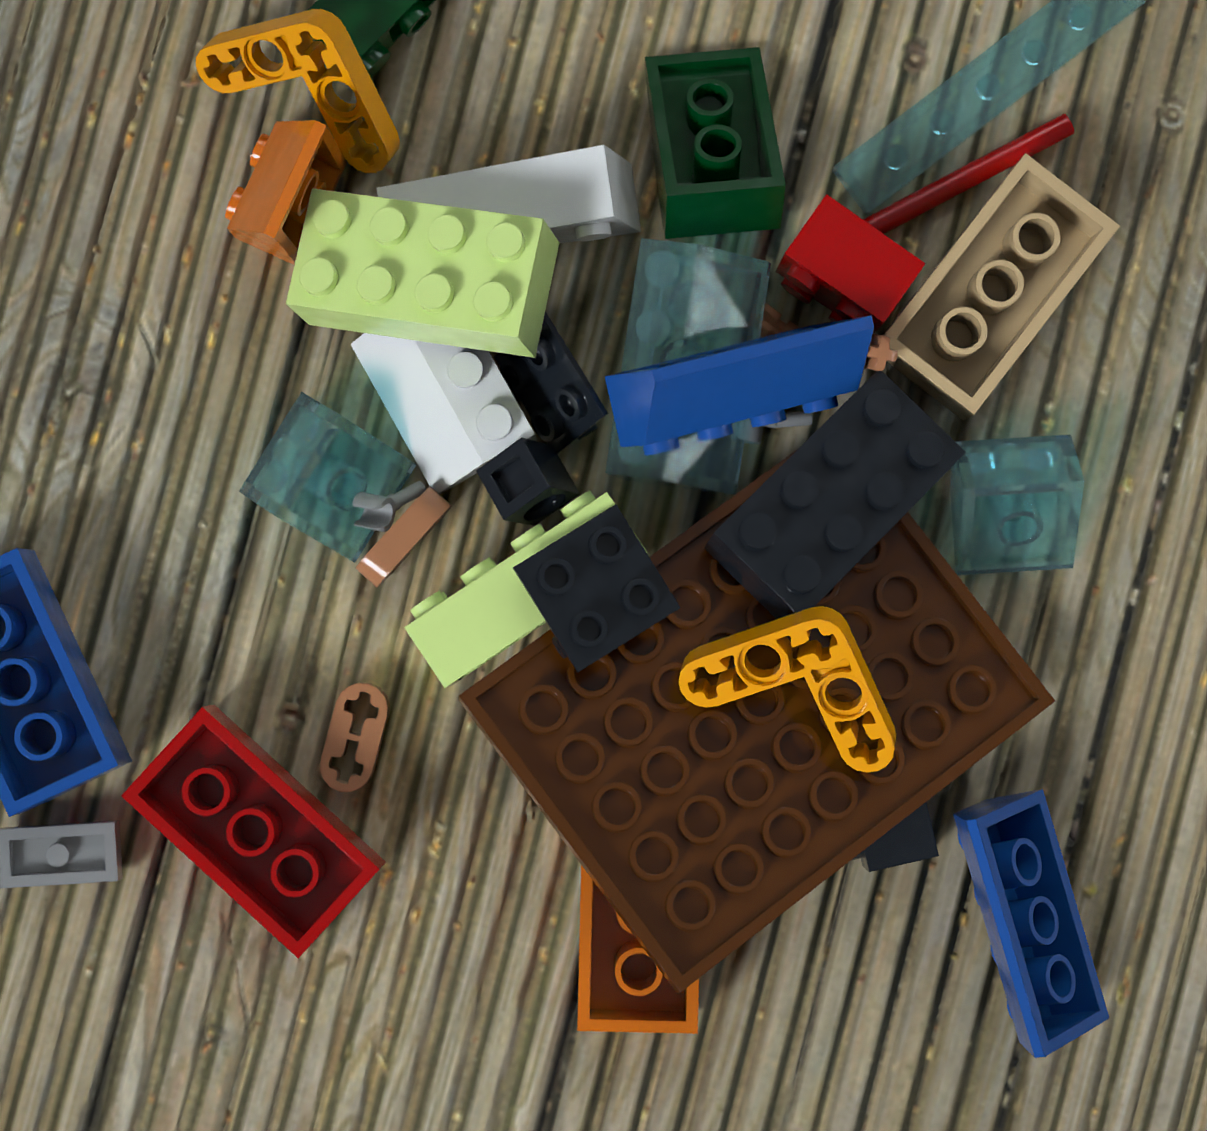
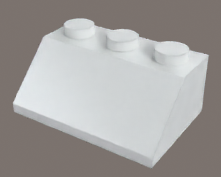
[351,333,537,494]

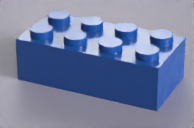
[0,548,133,817]

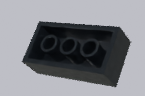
[704,371,966,619]

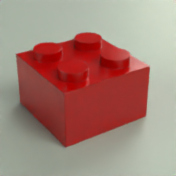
[776,194,926,333]

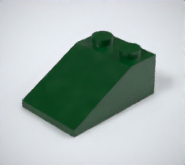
[645,47,786,239]

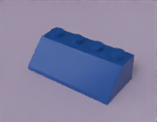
[604,315,874,456]
[953,789,1109,1058]

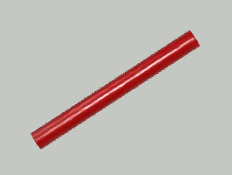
[863,113,1075,234]

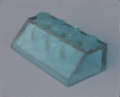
[605,238,771,495]

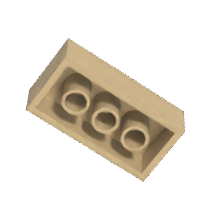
[883,153,1120,421]

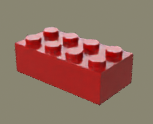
[121,705,386,959]

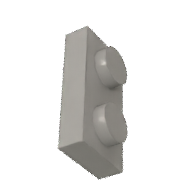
[0,820,123,889]

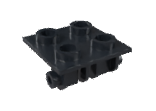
[494,311,609,454]
[513,505,681,673]

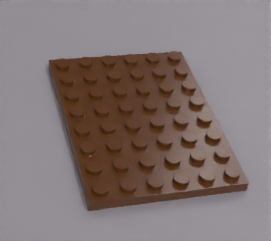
[458,448,1055,993]

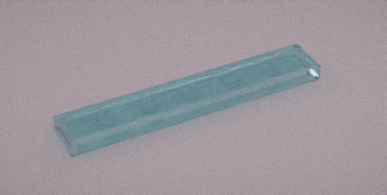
[832,0,1146,216]

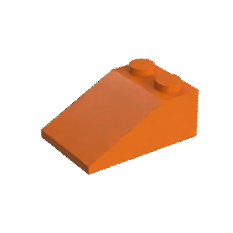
[225,120,347,265]

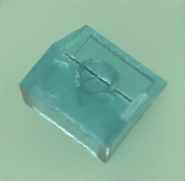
[239,392,417,563]
[950,434,1084,575]

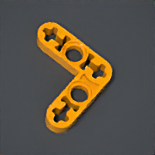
[196,9,400,173]
[678,606,896,773]

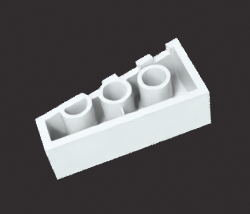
[377,145,641,243]

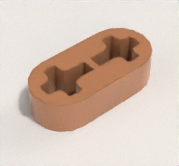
[355,486,452,588]
[320,682,390,792]

